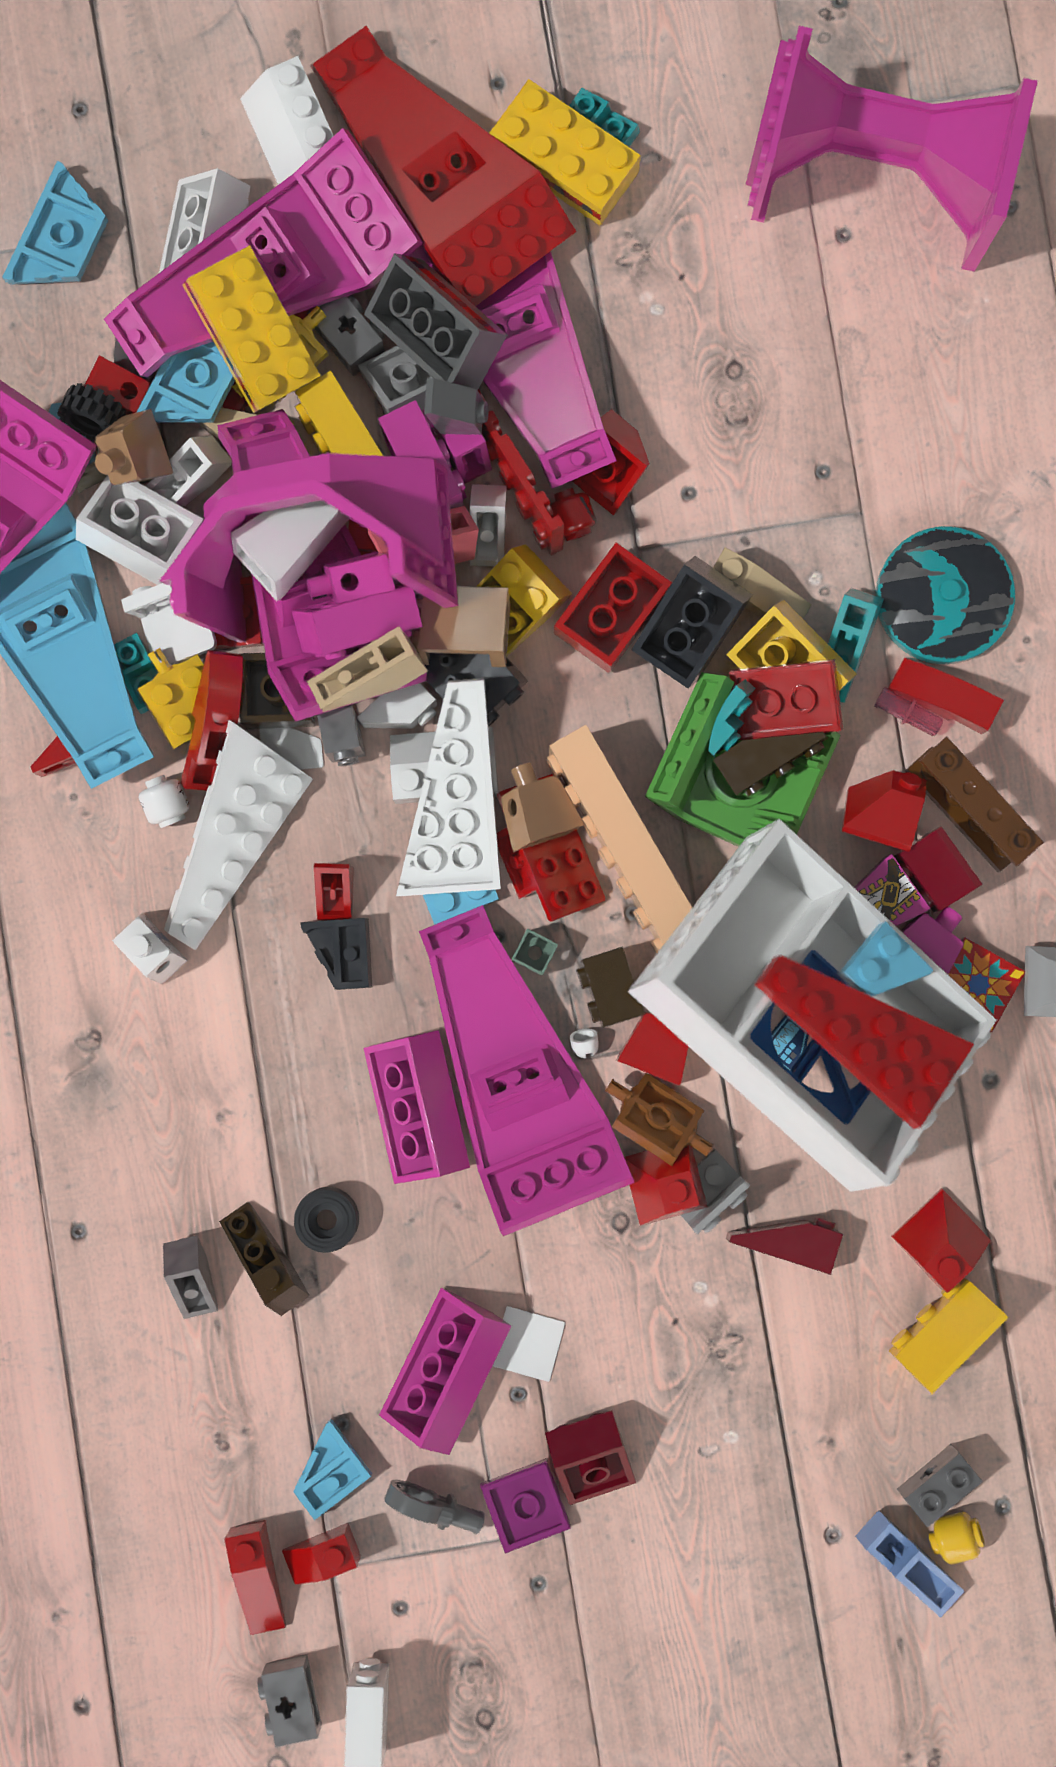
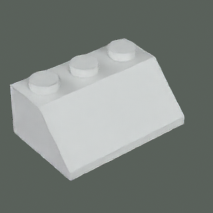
[240,56,333,185]
[159,168,250,273]
[76,475,204,585]
[390,727,498,804]

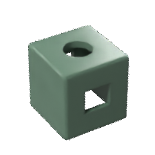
[512,929,558,976]

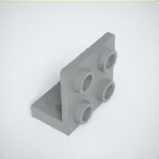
[681,1149,750,1234]

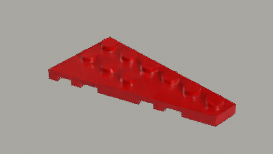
[477,389,564,556]
[754,955,975,1129]

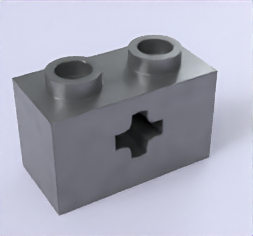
[307,295,385,377]
[317,705,366,766]
[897,1444,983,1528]
[257,1655,322,1748]

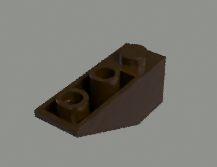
[714,732,828,798]
[219,1202,310,1316]

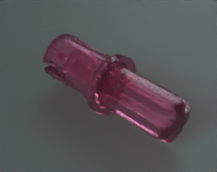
[874,687,943,736]

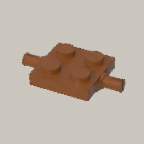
[605,1073,714,1166]

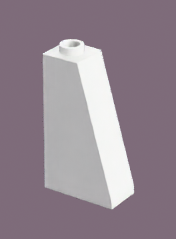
[231,500,350,601]

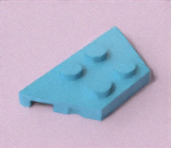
[2,161,108,284]
[137,341,235,423]

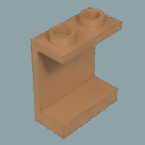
[413,586,511,667]

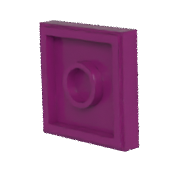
[480,1459,571,1554]

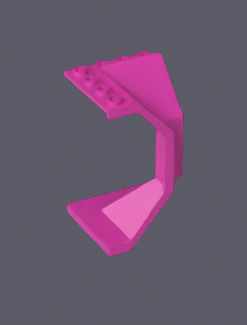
[745,25,1038,272]
[159,453,458,643]

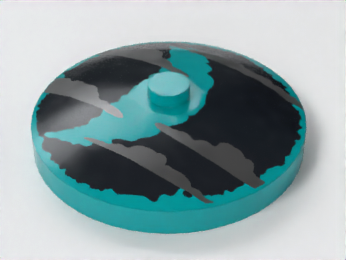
[876,526,1015,665]

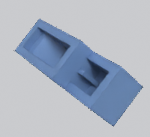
[855,1510,965,1618]

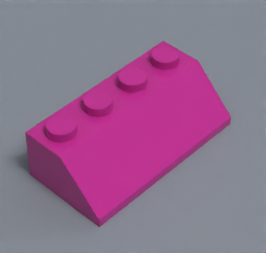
[363,1030,470,1184]
[379,1288,511,1455]

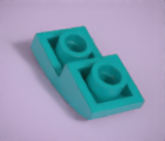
[569,88,640,147]
[114,633,159,714]
[709,679,756,756]

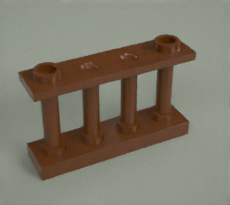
[904,736,1044,872]

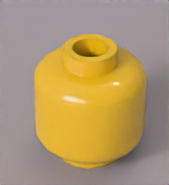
[929,1512,985,1565]

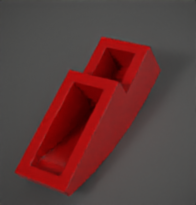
[888,658,1004,734]

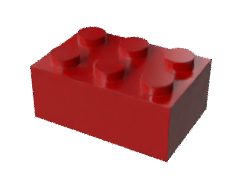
[554,542,672,673]

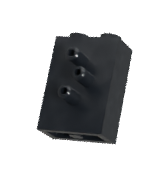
[418,652,528,727]

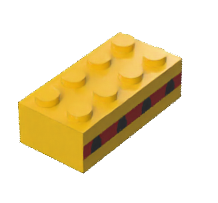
[489,79,641,226]
[183,245,320,413]

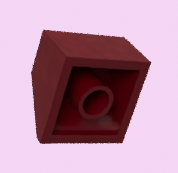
[894,826,983,912]
[545,1410,636,1505]

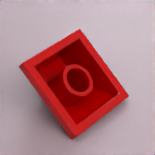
[572,409,650,516]
[842,770,927,852]
[624,1145,708,1226]
[891,1188,991,1293]

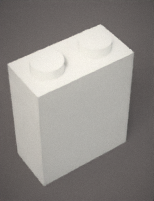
[344,1658,389,1767]

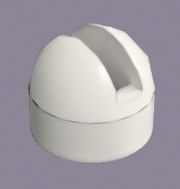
[570,1028,599,1058]

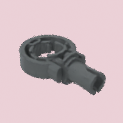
[384,1480,485,1534]

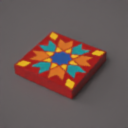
[948,937,1025,1032]

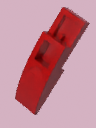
[181,650,243,791]

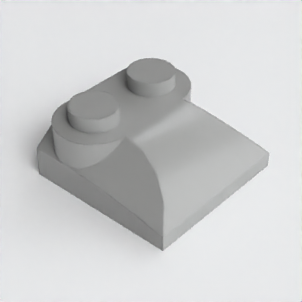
[357,346,432,415]
[1024,946,1056,1017]

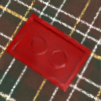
[729,659,843,741]

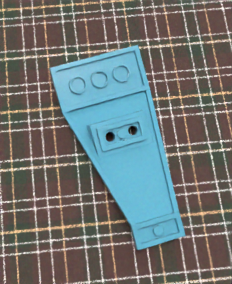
[0,503,154,789]

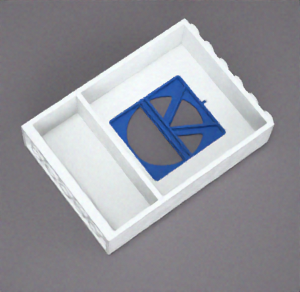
[628,819,996,1192]

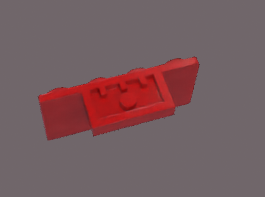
[497,774,606,922]

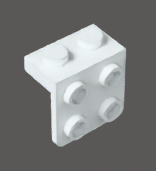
[121,583,217,665]

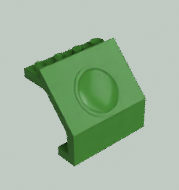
[645,672,841,847]

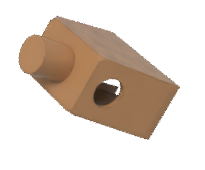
[95,409,174,485]
[501,763,584,852]

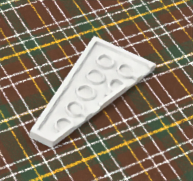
[396,678,501,897]
[164,720,313,950]

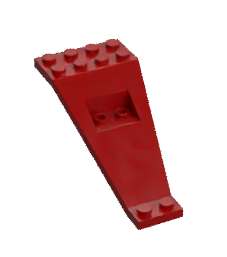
[310,25,577,306]

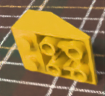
[476,544,572,656]

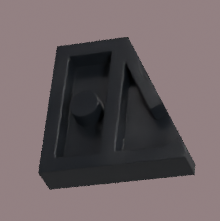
[300,918,372,990]

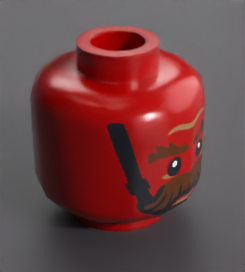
[550,488,597,542]

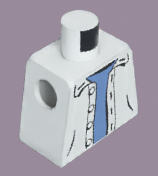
[112,913,188,984]

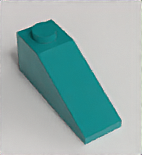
[828,588,884,703]

